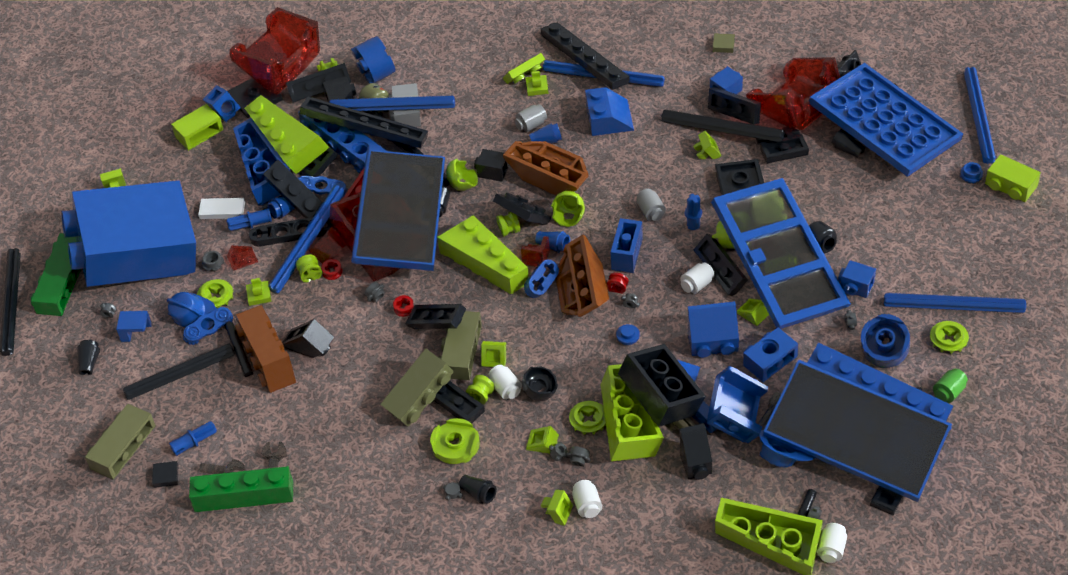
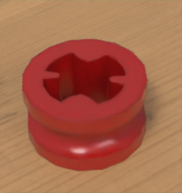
[321,259,342,280]
[606,272,629,294]
[393,295,414,317]

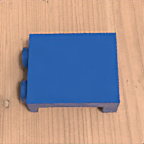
[706,366,768,443]

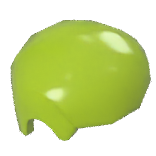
[446,159,478,191]
[551,191,585,227]

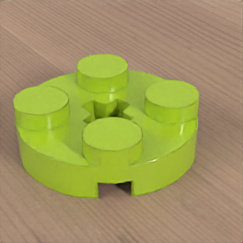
[430,418,480,464]

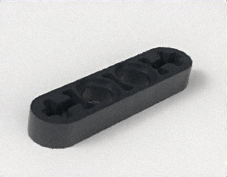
[249,216,335,247]

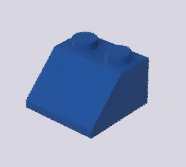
[585,87,634,136]
[688,301,739,358]

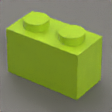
[171,104,223,151]
[985,154,1041,202]

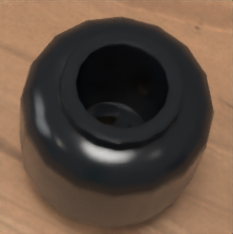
[803,221,837,254]

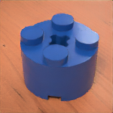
[351,36,396,84]
[861,314,910,368]

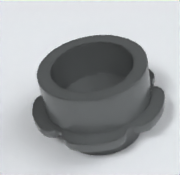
[202,251,224,271]
[364,282,385,302]
[567,446,591,467]

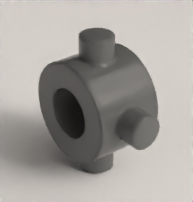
[621,293,640,308]
[100,303,116,318]
[844,310,857,330]
[549,442,568,461]
[443,482,463,501]
[808,506,822,519]

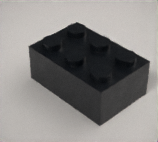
[618,344,706,427]

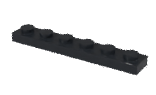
[541,22,630,90]
[299,97,428,149]

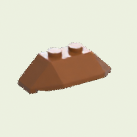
[503,141,589,196]
[556,235,609,317]

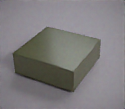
[713,33,735,53]

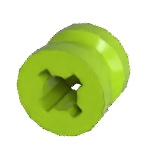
[496,212,520,237]
[296,254,322,283]
[465,374,495,404]

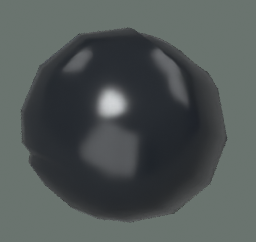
[522,366,558,401]

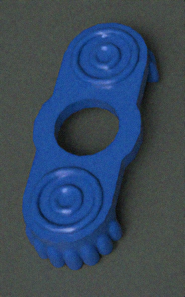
[298,176,347,197]
[183,307,233,345]

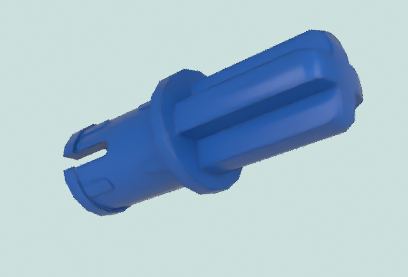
[684,194,702,230]
[227,208,272,231]
[169,421,217,456]

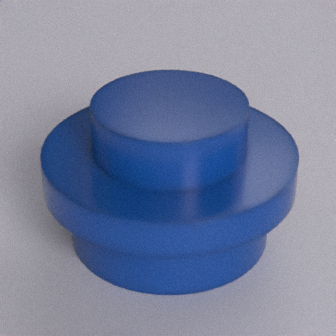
[960,162,983,183]
[616,324,640,345]

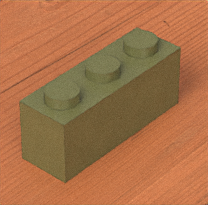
[438,311,482,381]
[380,349,454,427]
[85,404,156,480]

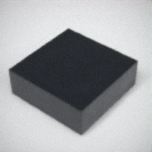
[152,461,179,488]
[870,486,904,516]

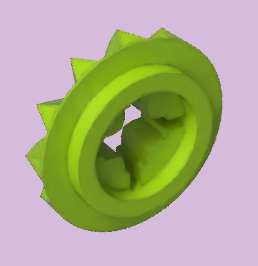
[197,279,234,308]
[930,321,969,354]
[569,401,606,435]

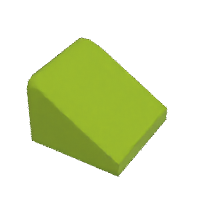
[736,298,769,326]
[526,426,559,454]

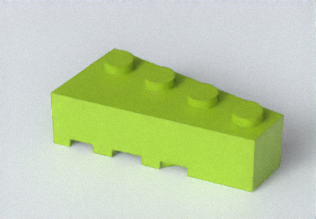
[244,95,330,174]
[437,215,529,294]
[600,364,664,461]
[715,498,823,575]

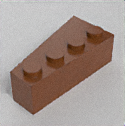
[235,305,296,393]

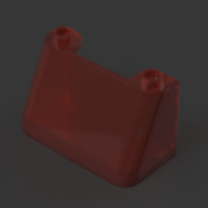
[229,7,320,94]
[746,57,840,130]

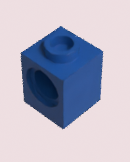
[202,85,241,122]

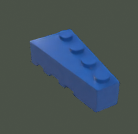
[233,118,290,205]

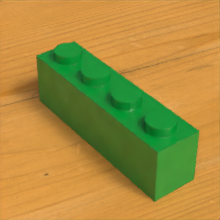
[31,233,81,316]
[189,466,293,512]

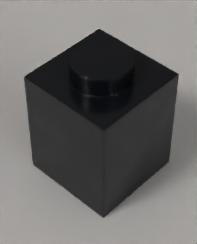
[474,149,509,182]

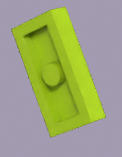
[503,53,545,84]

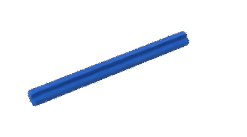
[543,60,665,87]
[964,67,996,164]
[329,95,455,111]
[268,185,345,293]
[884,293,1026,313]

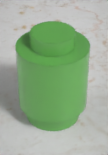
[933,368,968,403]

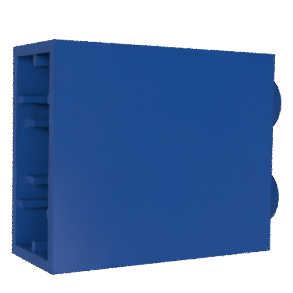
[61,180,196,287]

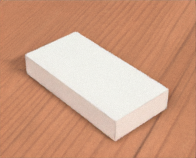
[198,198,245,219]

